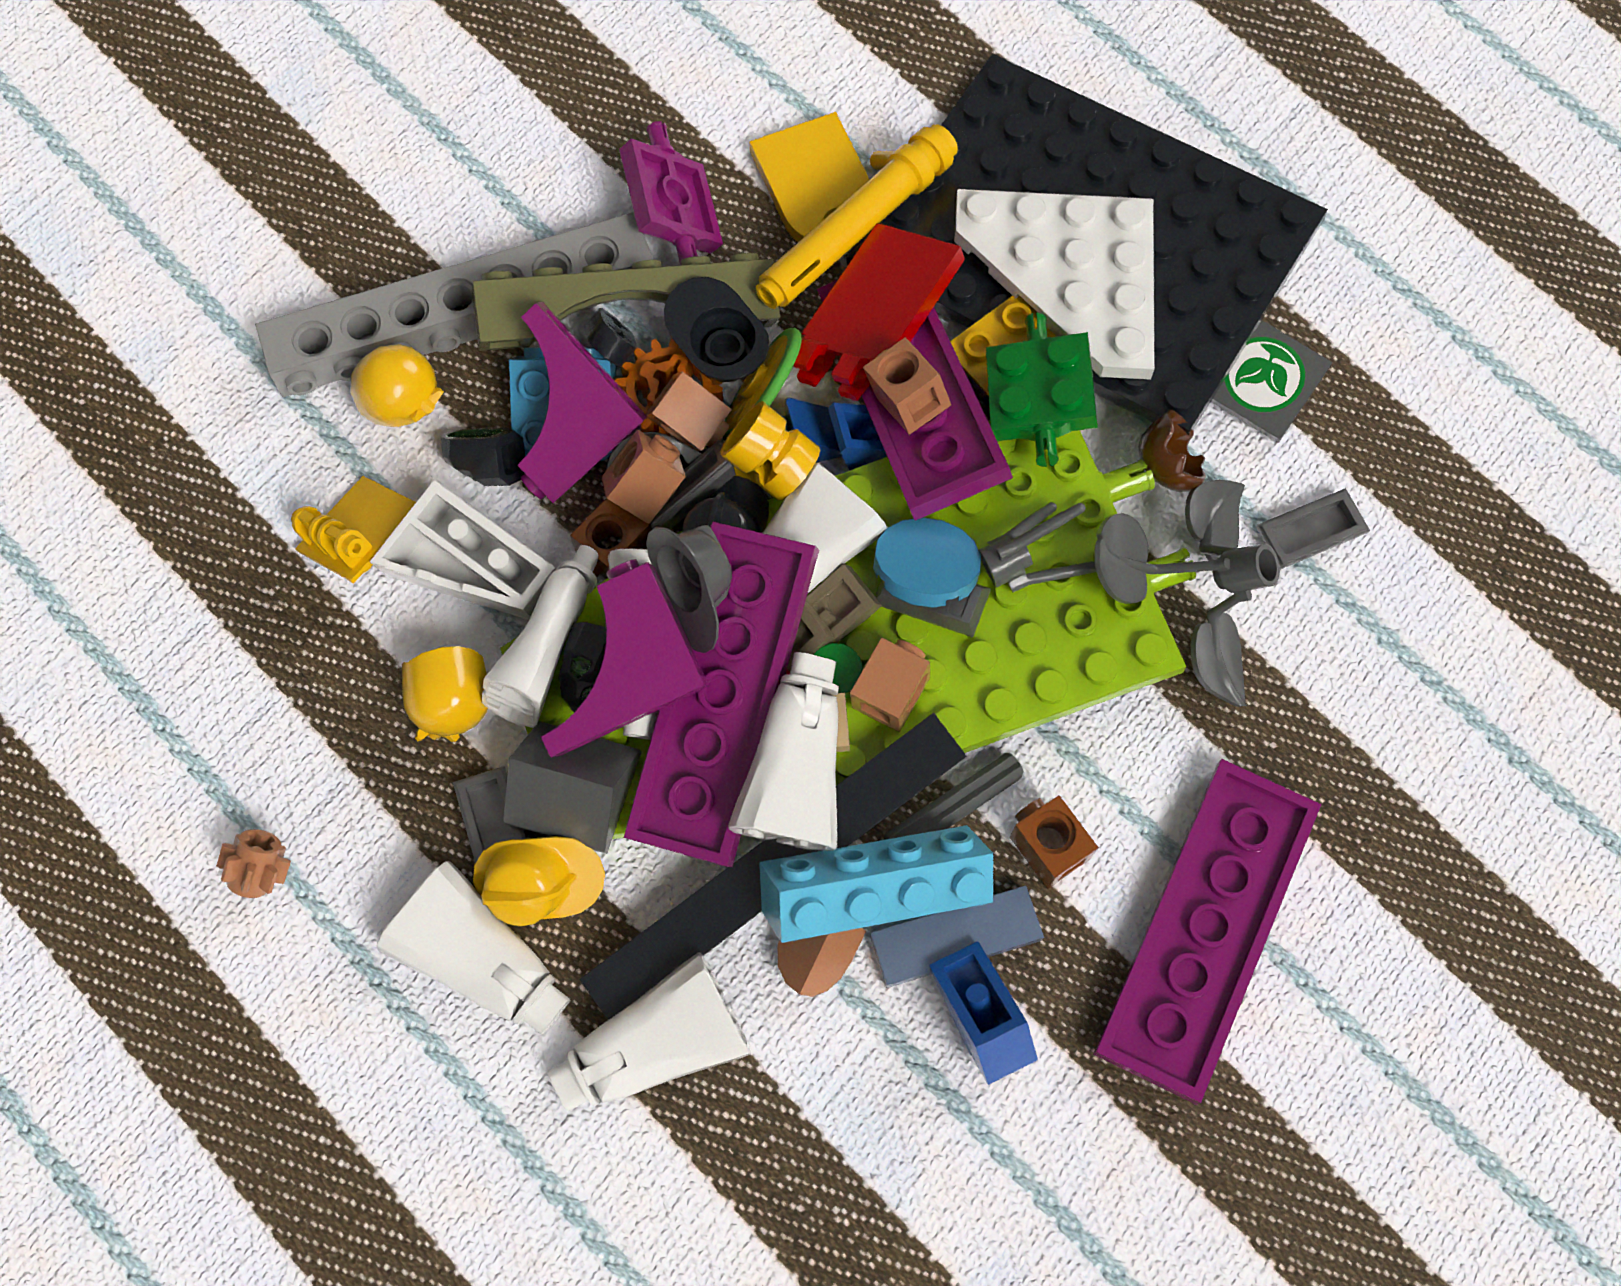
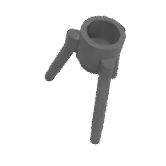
[979,502,1097,592]

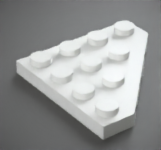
[955,189,1154,380]

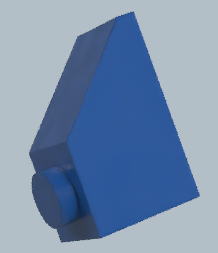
[929,941,1038,1085]

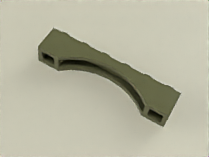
[472,253,780,351]

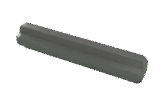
[883,752,1024,840]

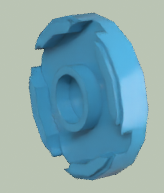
[873,518,981,608]

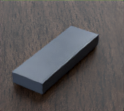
[870,886,1044,988]

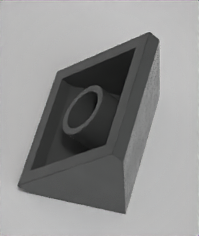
[503,721,642,854]

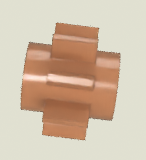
[216,829,291,898]

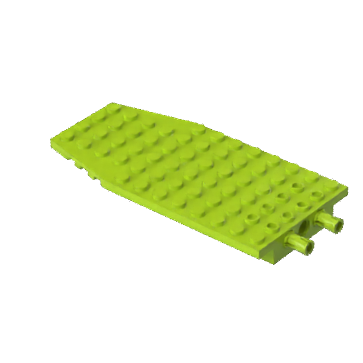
[500,420,1196,839]

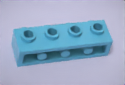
[759,825,993,943]

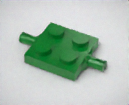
[986,313,1098,467]

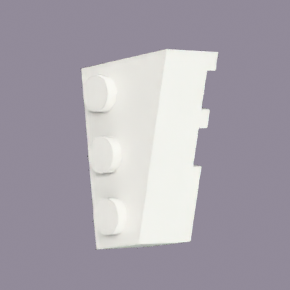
[370,480,556,620]

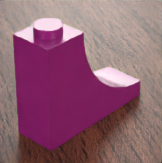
[518,302,647,503]
[541,559,710,757]

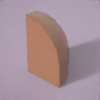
[777,928,866,997]

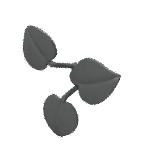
[1095,480,1280,707]

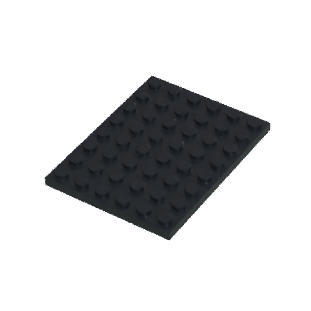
[846,53,1328,435]

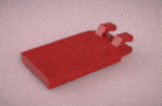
[793,223,965,401]

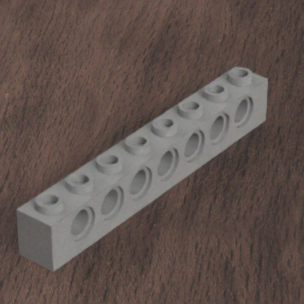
[255,212,653,397]

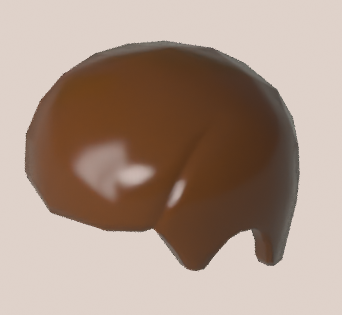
[1138,410,1206,493]

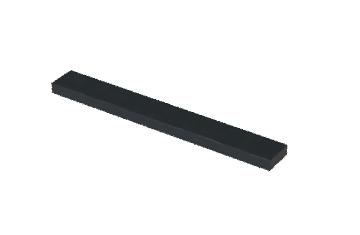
[579,713,967,1020]

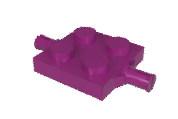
[619,121,723,266]

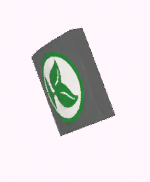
[1211,320,1333,443]

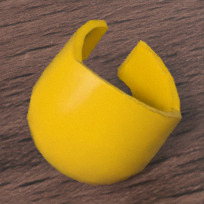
[350,344,444,427]
[402,646,488,742]

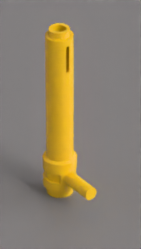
[755,124,958,309]

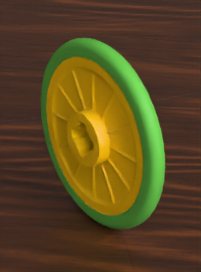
[723,328,802,441]

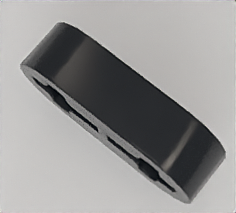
[584,308,637,367]

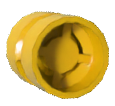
[720,401,821,500]

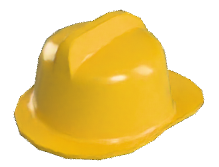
[473,836,605,926]

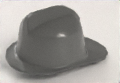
[646,525,732,653]

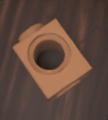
[863,337,951,435]
[645,371,732,451]
[602,429,686,524]
[850,637,930,732]

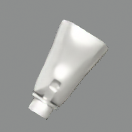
[763,463,887,593]
[482,545,598,728]
[728,652,839,851]
[377,861,570,1035]
[547,952,751,1112]

